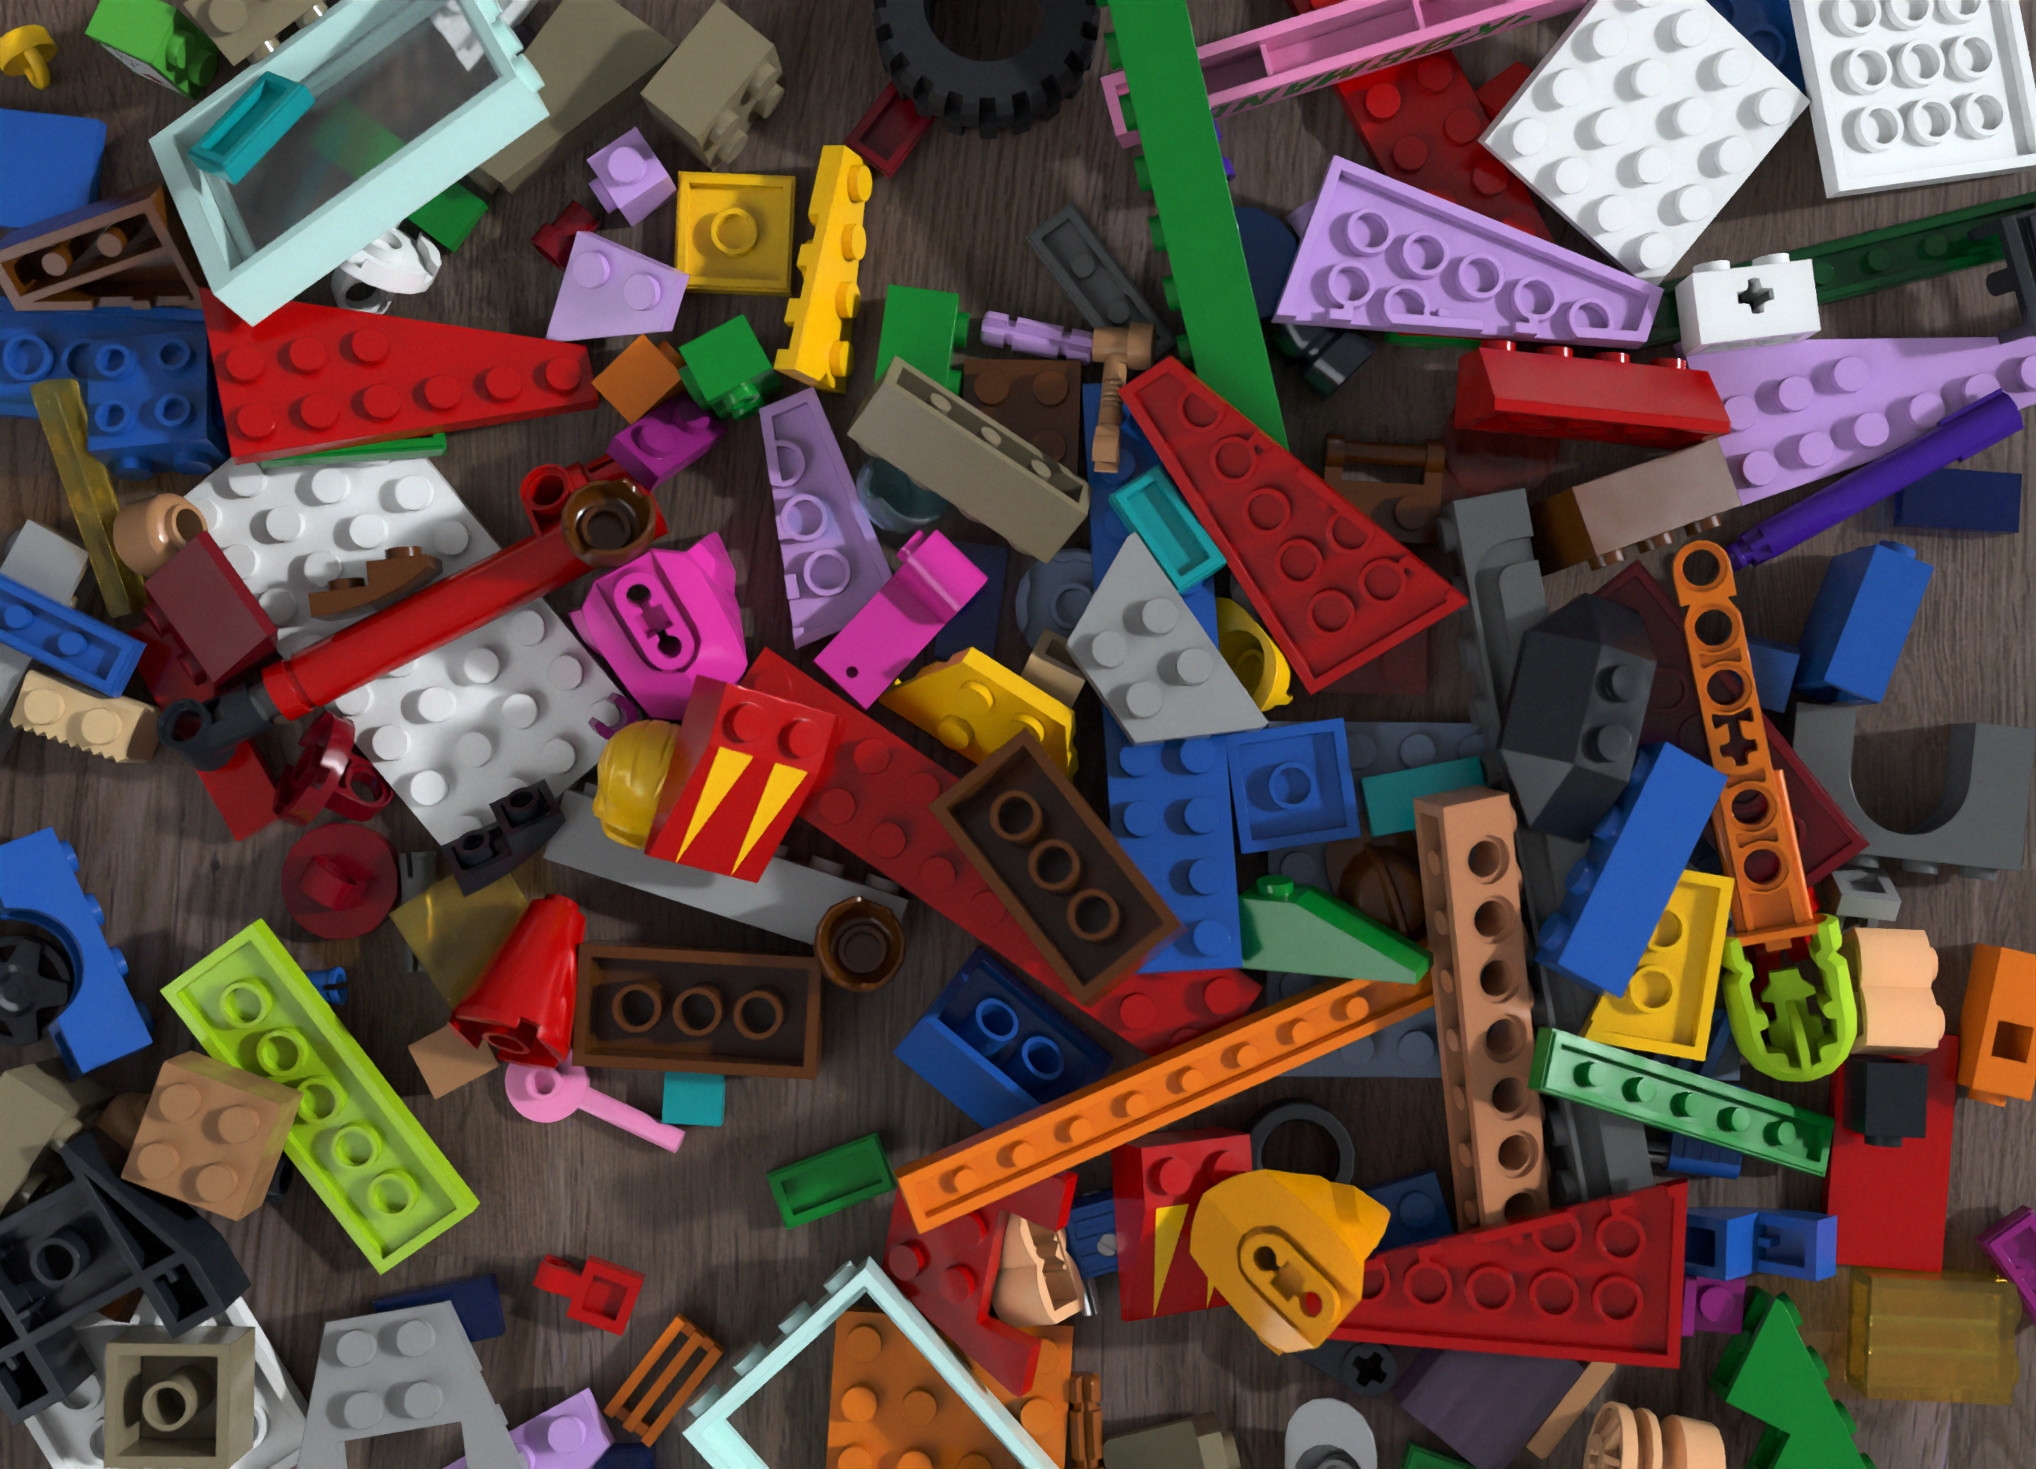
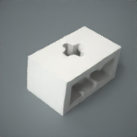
[1675,253,1821,356]

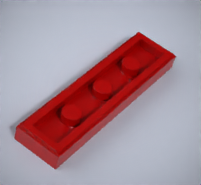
[126,621,280,841]

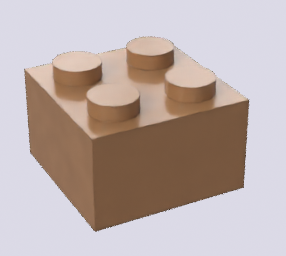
[120,1050,304,1221]

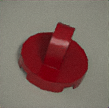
[272,711,394,828]
[281,823,402,940]

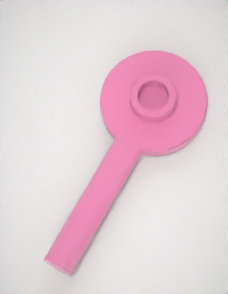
[505,1045,686,1153]

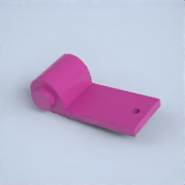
[812,529,989,711]

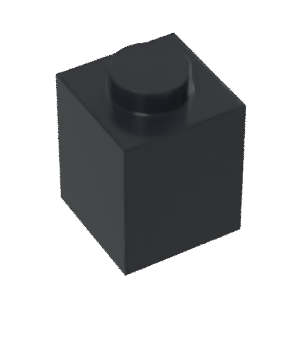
[1842,1056,1928,1147]

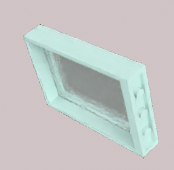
[149,0,550,327]

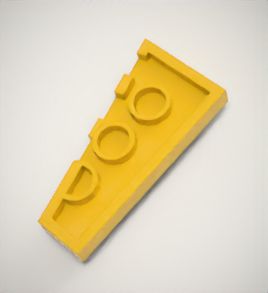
[773,145,872,394]

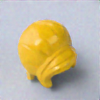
[592,720,681,850]

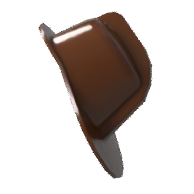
[1324,812,1427,942]

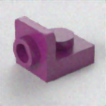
[1681,1274,1746,1337]

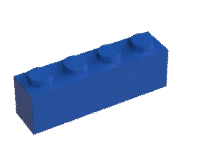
[1534,742,1728,998]

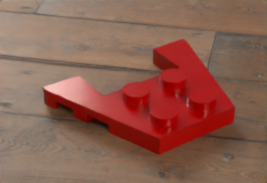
[881,1160,1078,1398]

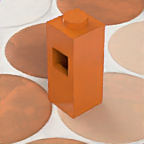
[1956,943,2036,1107]

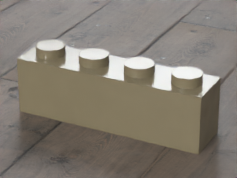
[846,355,1093,564]

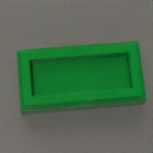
[766,1130,898,1230]

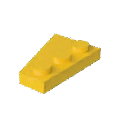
[1578,869,1735,1061]

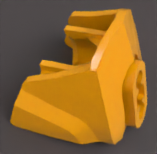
[1190,1169,1391,1356]

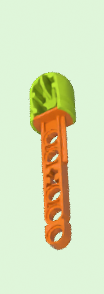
[1672,540,1857,1082]

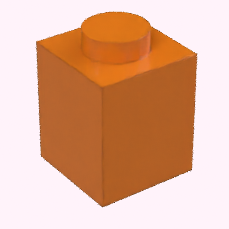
[591,334,688,425]

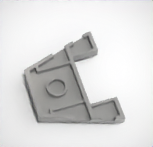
[297,1300,528,1469]

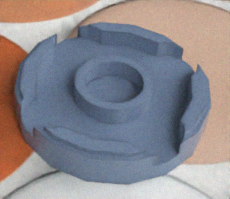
[1015,548,1094,649]

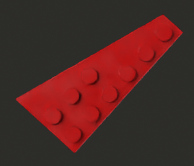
[198,287,599,465]
[1117,355,1468,696]
[1305,1177,1688,1369]

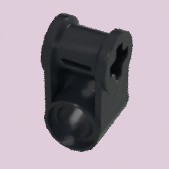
[1290,1339,1397,1397]

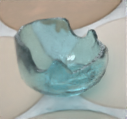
[856,455,949,534]

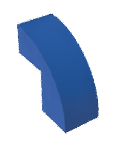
[1684,1207,1837,1282]

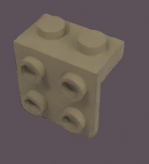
[183,0,328,66]
[1103,1411,1241,1469]

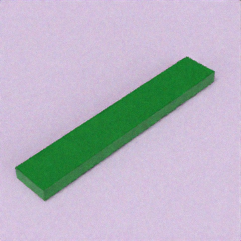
[1527,1027,1835,1177]

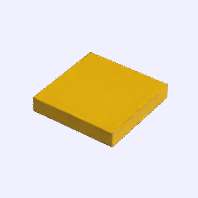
[674,171,797,297]

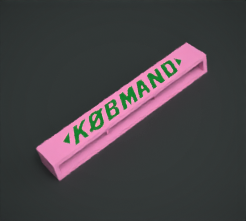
[1100,0,1588,149]

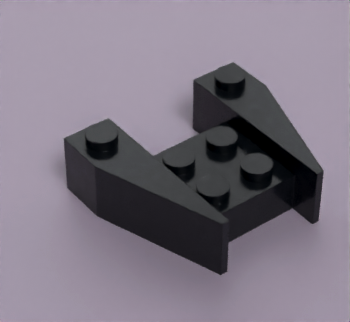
[0,1126,252,1426]

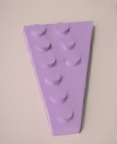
[1270,155,1664,349]
[1673,336,2036,510]

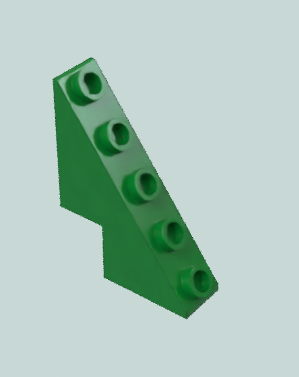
[1707,1286,1877,1469]

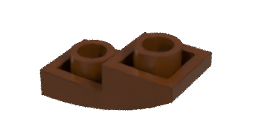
[308,546,443,622]

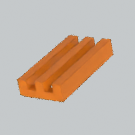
[603,1312,725,1448]

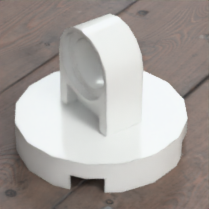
[330,221,441,315]

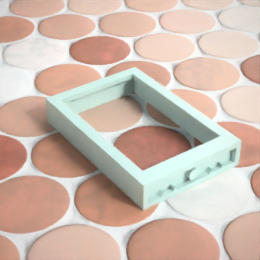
[682,1256,1060,1469]

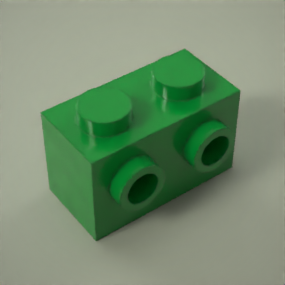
[677,314,784,422]

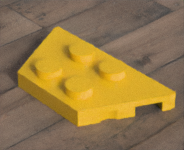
[878,647,1079,784]

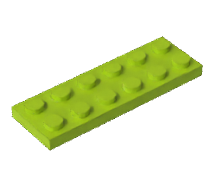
[160,918,480,1275]

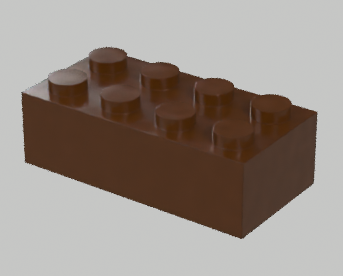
[928,728,1189,1008]
[572,939,827,1080]

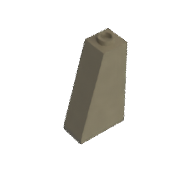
[466,0,677,199]

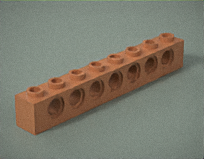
[1413,785,1551,1232]

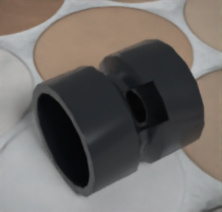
[1265,324,1378,403]

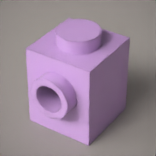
[586,127,677,227]

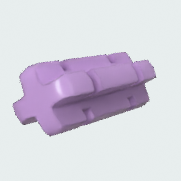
[980,311,1093,366]

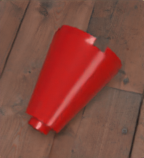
[447,894,587,1070]

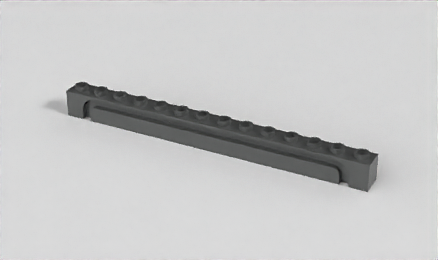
[1436,488,1654,1206]

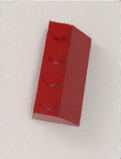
[1454,340,1731,450]

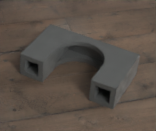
[1775,702,2036,881]

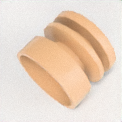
[1583,1401,1726,1469]

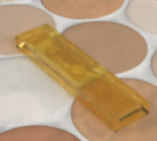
[30,379,148,618]

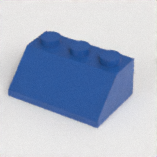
[892,946,1114,1130]

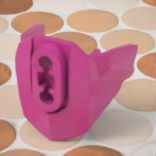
[567,531,748,720]

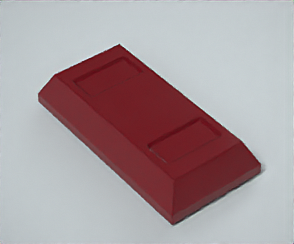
[843,80,938,180]

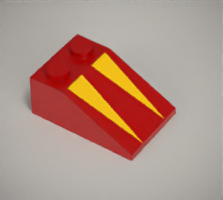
[643,674,836,883]
[1111,1126,1252,1322]

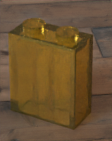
[1845,1265,2022,1405]

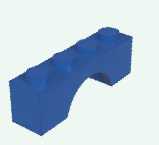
[0,826,155,1082]

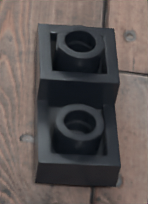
[441,779,566,898]

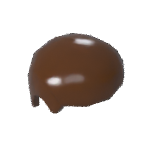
[561,478,656,569]
[813,896,907,992]

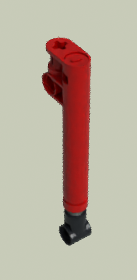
[156,453,670,772]

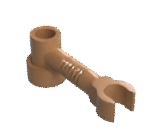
[1092,322,1156,473]

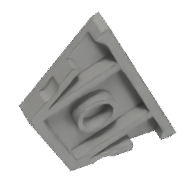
[1065,532,1269,747]

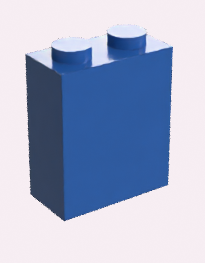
[1791,540,1934,707]

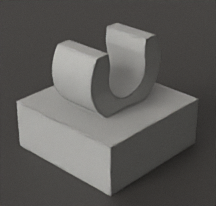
[1820,865,1902,931]

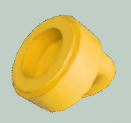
[0,24,58,90]

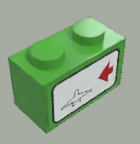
[85,0,220,101]

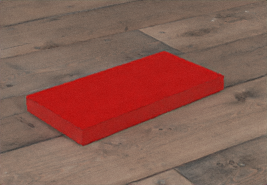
[1820,1033,1960,1273]

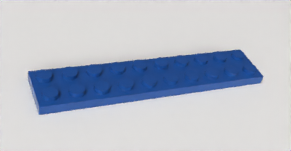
[1081,382,1243,975]

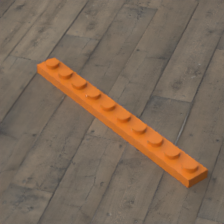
[893,937,1435,1234]

